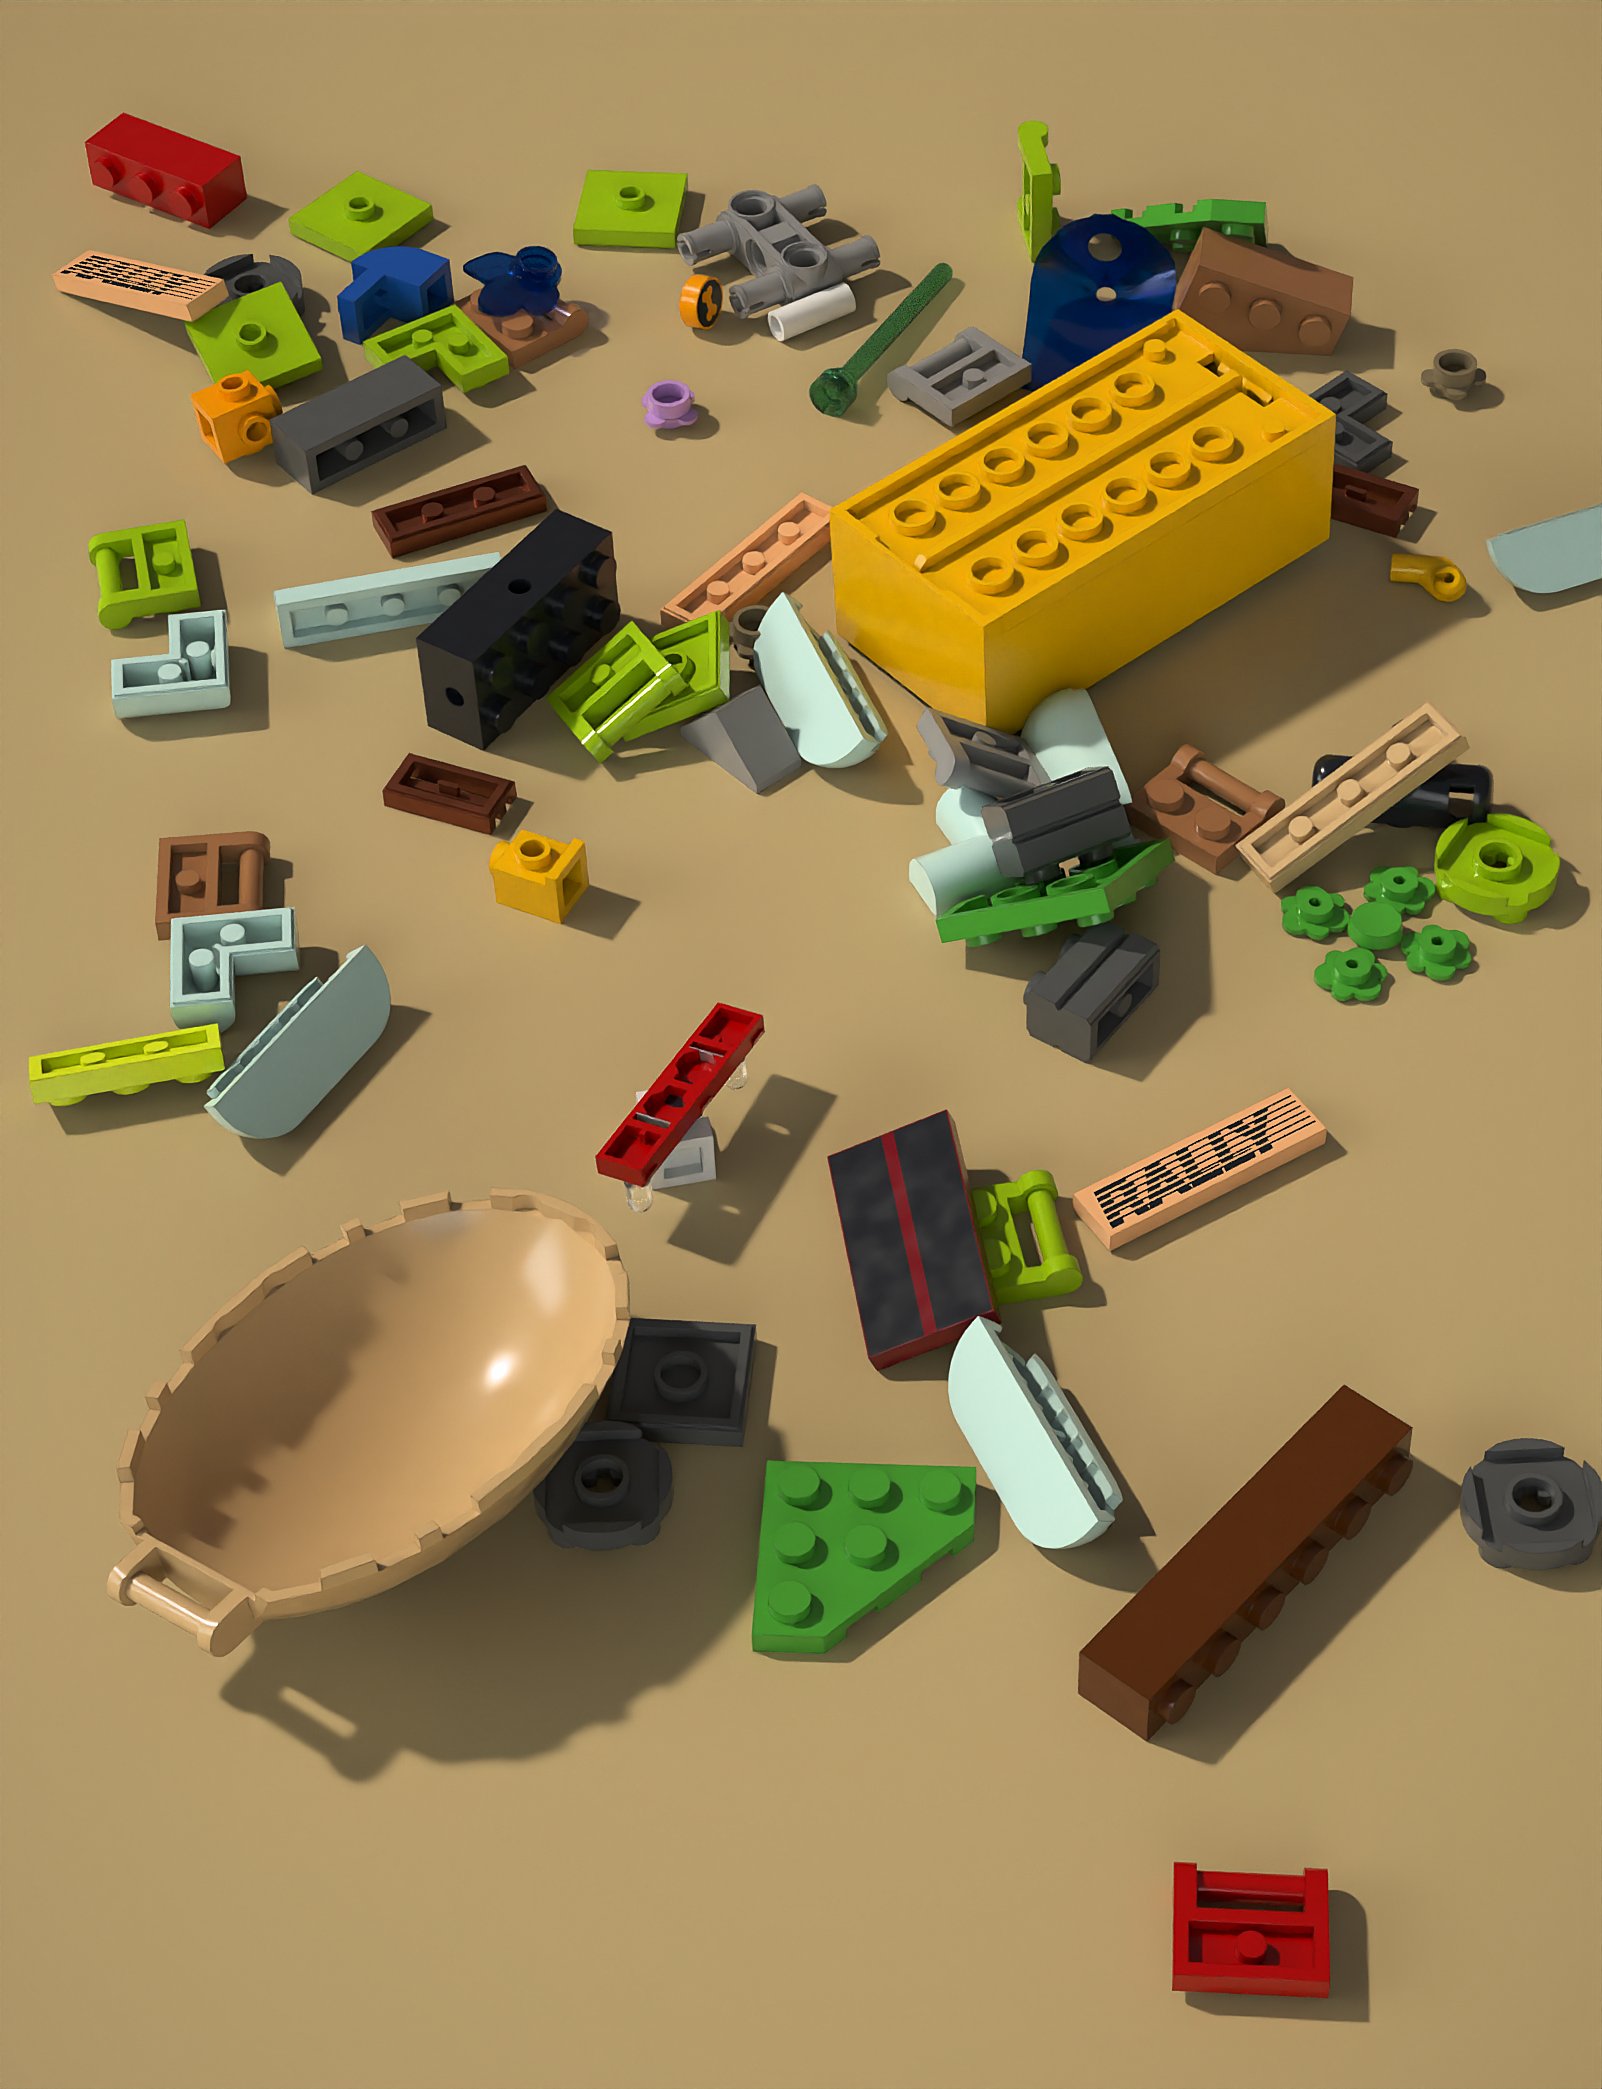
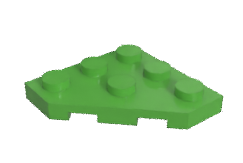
[1109,199,1269,253]
[935,837,1175,947]
[752,1460,976,1654]

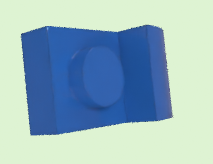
[337,246,454,345]

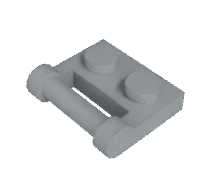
[887,327,1031,427]
[916,707,1051,799]

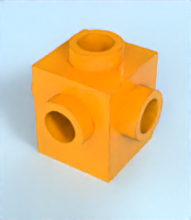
[190,370,283,464]

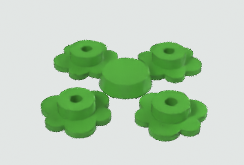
[1281,866,1471,1001]

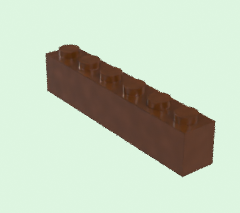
[1078,1385,1413,1742]

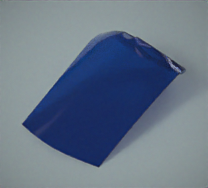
[1021,213,1176,392]

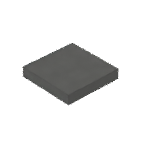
[605,1318,757,1447]

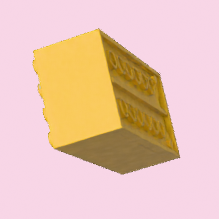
[829,309,1336,735]

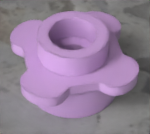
[642,380,698,429]

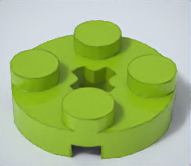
[1434,813,1560,924]

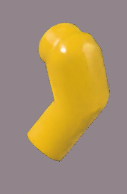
[1390,553,1467,602]

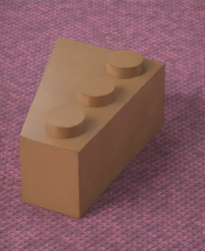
[1166,227,1354,356]

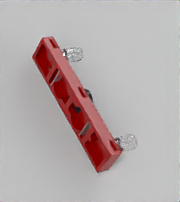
[595,1002,765,1213]

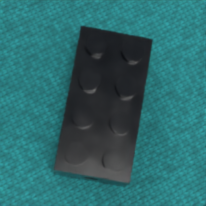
[416,509,621,751]

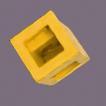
[489,829,589,924]

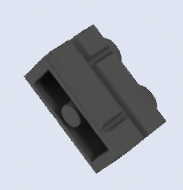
[981,766,1132,885]
[1023,921,1160,1063]

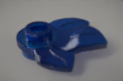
[463,246,562,317]

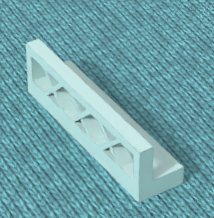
[273,552,501,649]

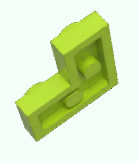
[363,304,510,393]

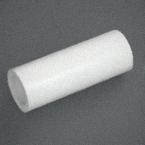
[768,282,856,341]

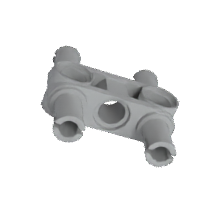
[677,184,881,319]

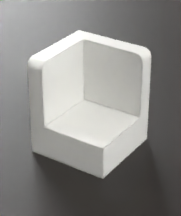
[636,1090,716,1190]

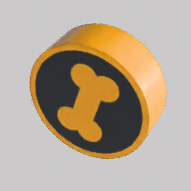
[679,274,723,330]

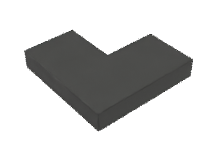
[1308,370,1393,473]

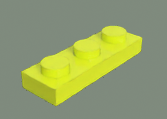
[29,1023,225,1106]

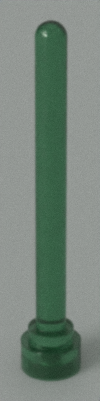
[809,263,953,417]

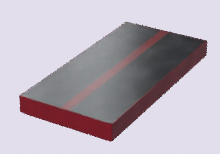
[827,1109,1002,1371]

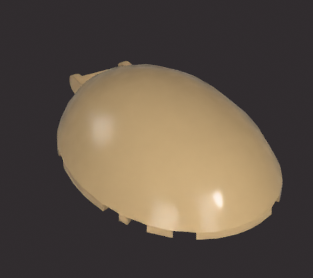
[106,1187,630,1657]

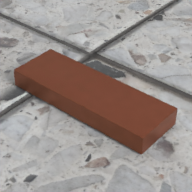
[371,465,547,558]

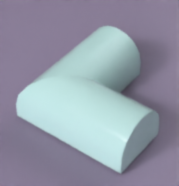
[111,610,231,719]
[909,786,1025,918]
[170,907,301,1034]

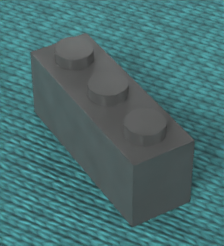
[269,355,447,494]

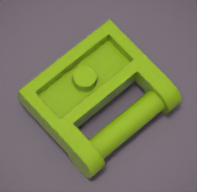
[1017,120,1061,263]
[88,519,201,630]
[545,621,689,764]
[971,1169,1083,1305]

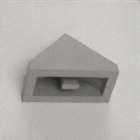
[680,685,802,794]

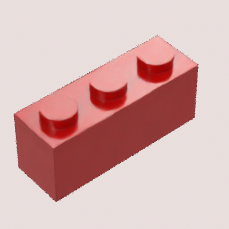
[85,112,247,229]

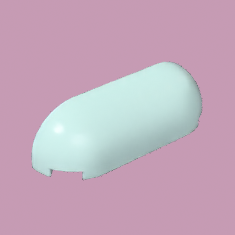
[1485,503,1602,593]
[753,592,888,768]
[1021,688,1140,859]
[204,945,391,1139]
[948,1316,1123,1549]

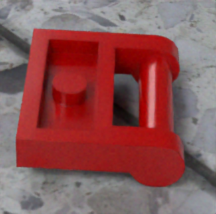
[1172,1862,1330,1998]

